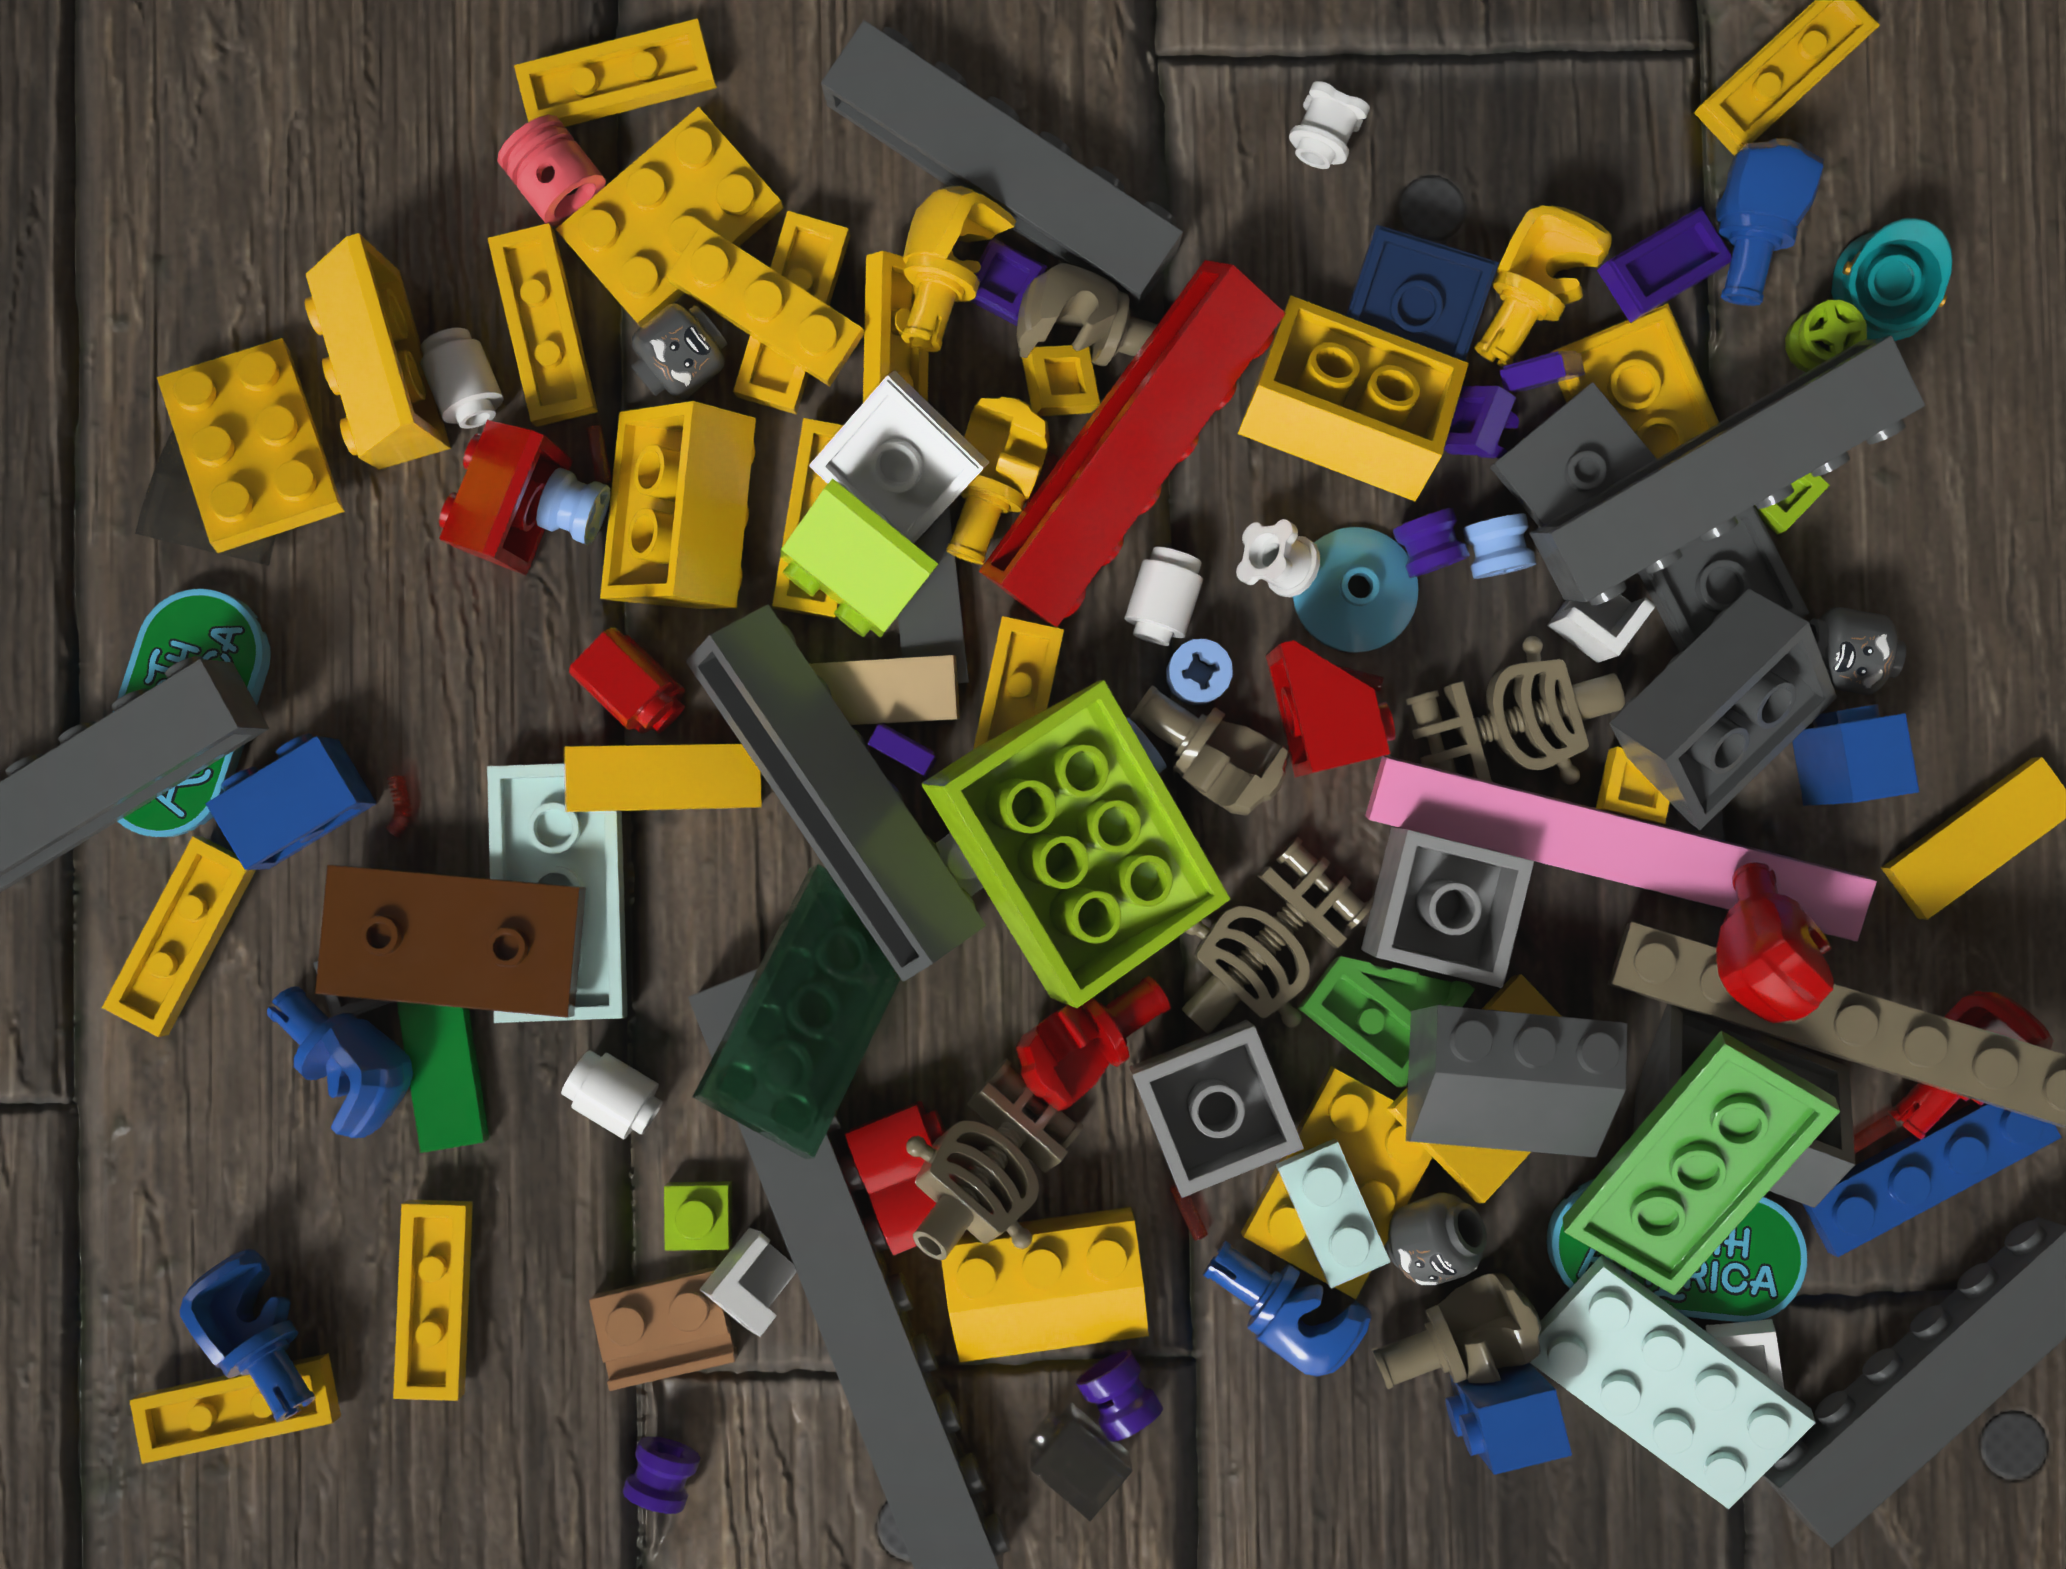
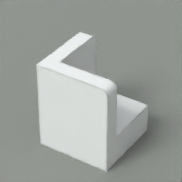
[1547,594,1656,663]
[699,1228,796,1337]

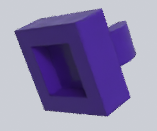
[1444,386,1520,459]

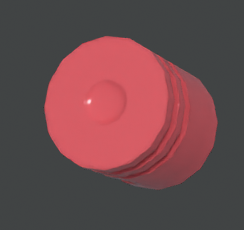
[497,115,606,226]

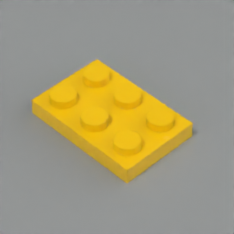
[556,106,784,328]
[157,338,344,553]
[1241,1066,1432,1299]

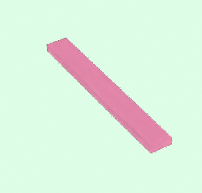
[1365,755,1877,942]

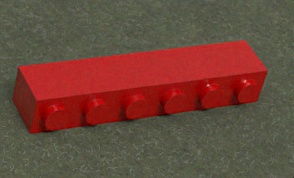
[979,260,1286,627]

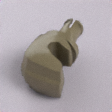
[1016,263,1158,367]
[1130,685,1290,816]
[1372,1272,1541,1389]

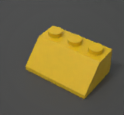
[305,233,451,470]
[1238,295,1469,502]
[600,401,756,609]
[941,1207,1149,1363]

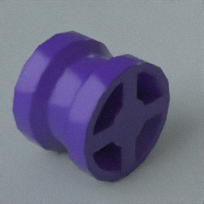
[1393,508,1470,578]
[622,1436,701,1514]

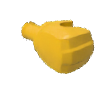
[901,186,1016,352]
[1474,205,1612,367]
[946,396,1050,565]

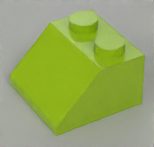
[780,478,938,638]

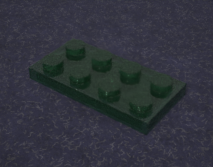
[692,864,901,1159]

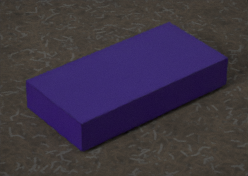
[1597,207,1732,323]

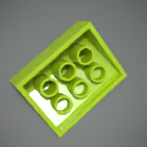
[921,680,1231,1008]

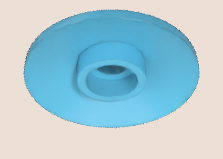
[1293,527,1419,653]

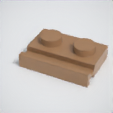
[589,1266,738,1391]

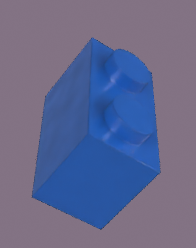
[1792,704,1920,806]
[205,733,377,870]
[1445,1363,1572,1475]

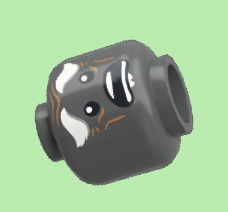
[631,303,728,400]
[1809,607,1906,695]
[1387,1193,1487,1286]

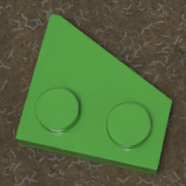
[1298,956,1475,1087]

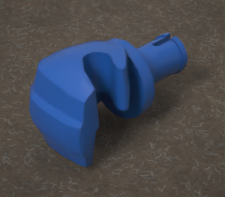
[1716,138,1824,306]
[267,986,413,1138]
[1203,1240,1372,1377]
[180,1249,316,1422]

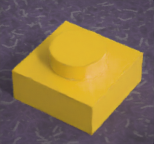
[1022,345,1100,416]
[1596,747,1670,825]

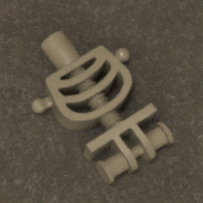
[1406,636,1625,785]
[1181,836,1373,1035]
[906,1058,1084,1260]

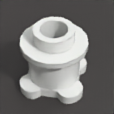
[1289,81,1370,169]
[1236,519,1320,598]

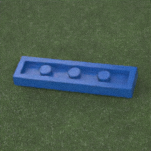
[1802,1102,2062,1257]

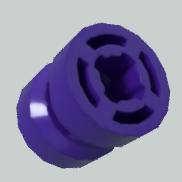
[1076,1349,1163,1442]

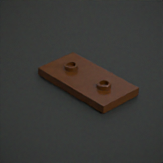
[315,865,586,1018]

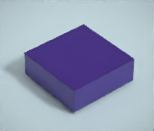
[970,238,1047,326]
[1500,351,1585,392]
[868,724,937,778]

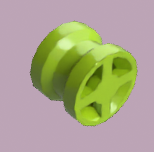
[1785,300,1867,372]

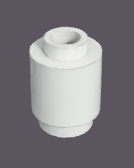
[420,328,504,429]
[1124,547,1203,646]
[561,1050,663,1140]

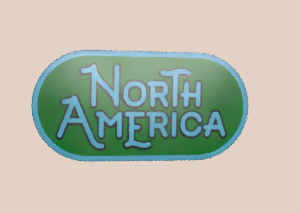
[113,589,270,837]
[1547,1179,1807,1322]

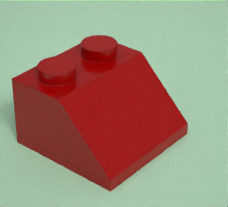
[439,420,573,576]
[1266,640,1395,778]

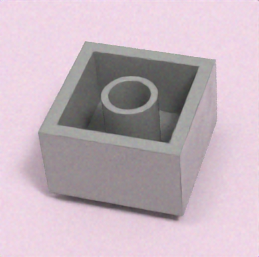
[1361,827,1534,988]
[1129,1020,1304,1198]

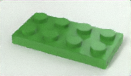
[1562,1030,1840,1295]

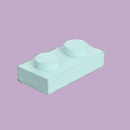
[1276,1139,1391,1288]

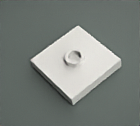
[809,370,989,544]

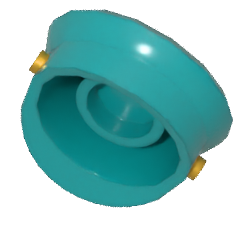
[1831,218,1953,341]

